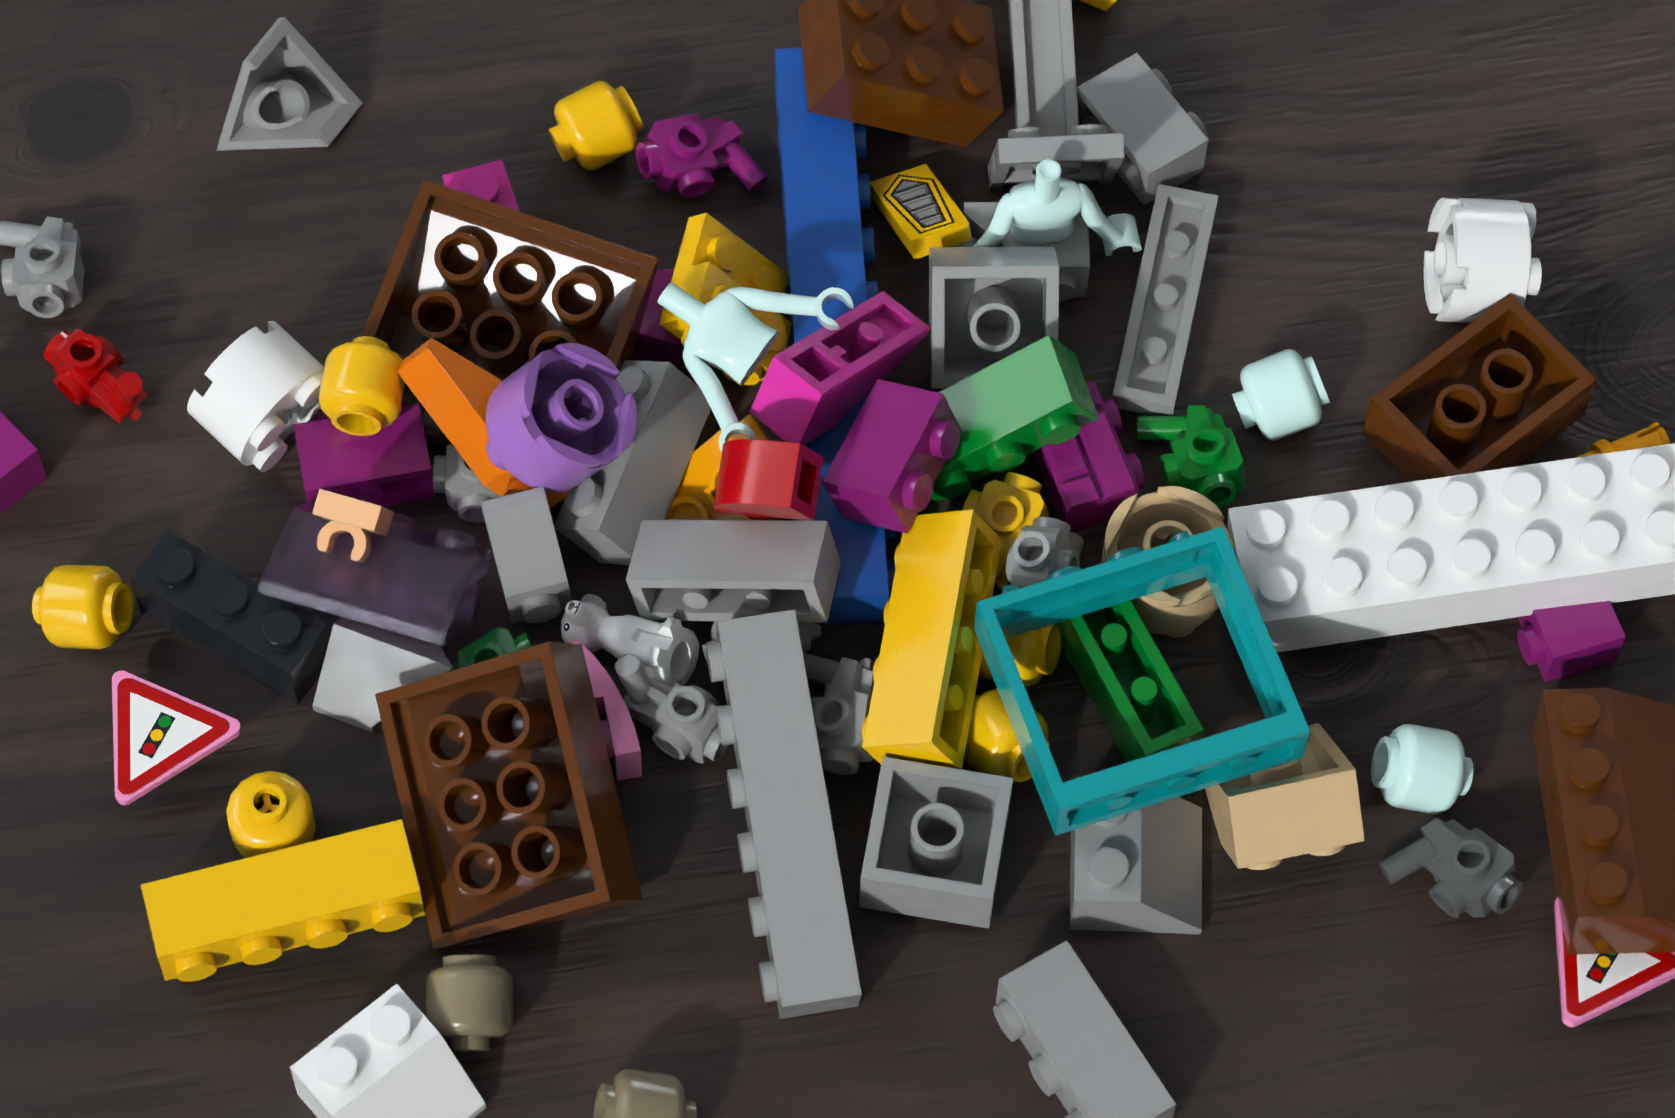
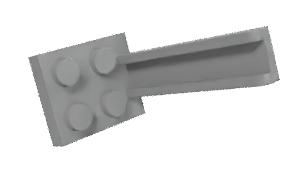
[988,0,1125,190]

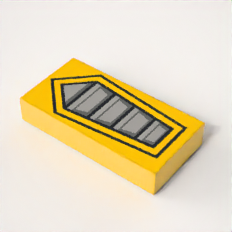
[870,164,972,259]

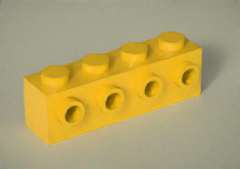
[862,509,1002,769]
[141,819,425,982]

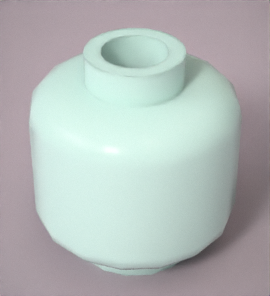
[1232,349,1330,441]
[1371,724,1473,814]

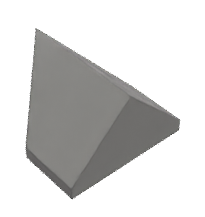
[216,17,363,151]
[312,597,453,733]

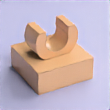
[312,489,394,563]

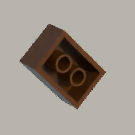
[798,0,1004,147]
[1362,293,1597,482]

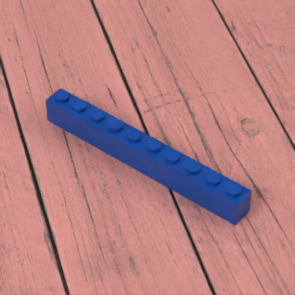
[775,48,896,625]

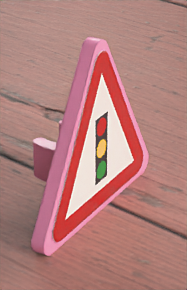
[112,670,241,805]
[1554,898,1675,1027]

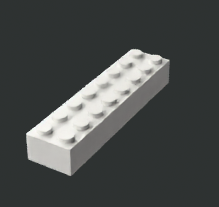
[1227,443,1675,652]

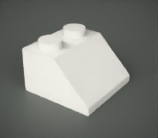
[290,984,486,1118]

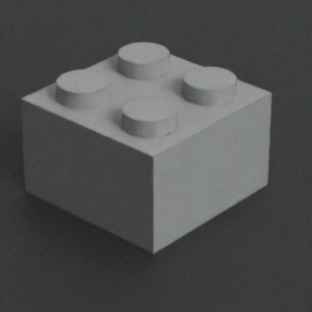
[929,246,1059,389]
[859,757,1013,929]

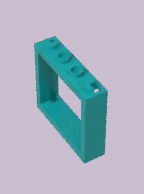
[974,526,1310,836]

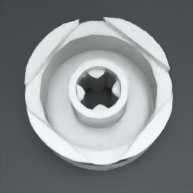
[1424,197,1542,323]
[187,321,325,472]

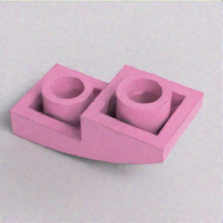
[567,640,642,781]

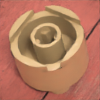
[1101,486,1234,638]

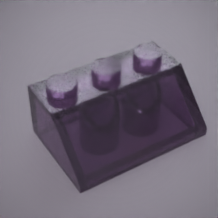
[258,496,492,646]

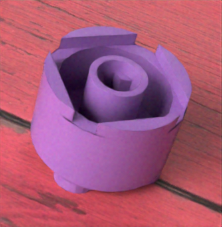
[486,343,637,494]

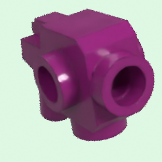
[635,113,769,198]

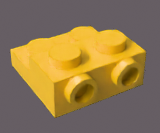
[659,213,792,385]

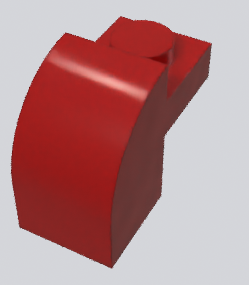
[713,439,823,521]

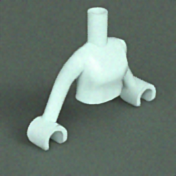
[954,159,1142,256]
[657,282,854,453]

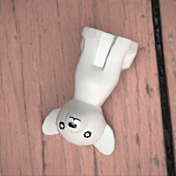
[561,594,699,687]

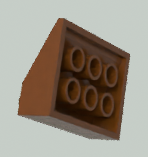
[361,179,659,381]
[375,641,642,950]
[1532,688,1675,955]

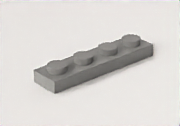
[1112,184,1219,416]

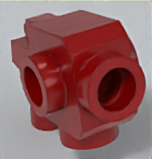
[44,329,148,424]

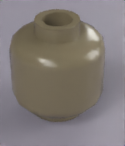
[426,955,513,1053]
[593,1069,697,1118]

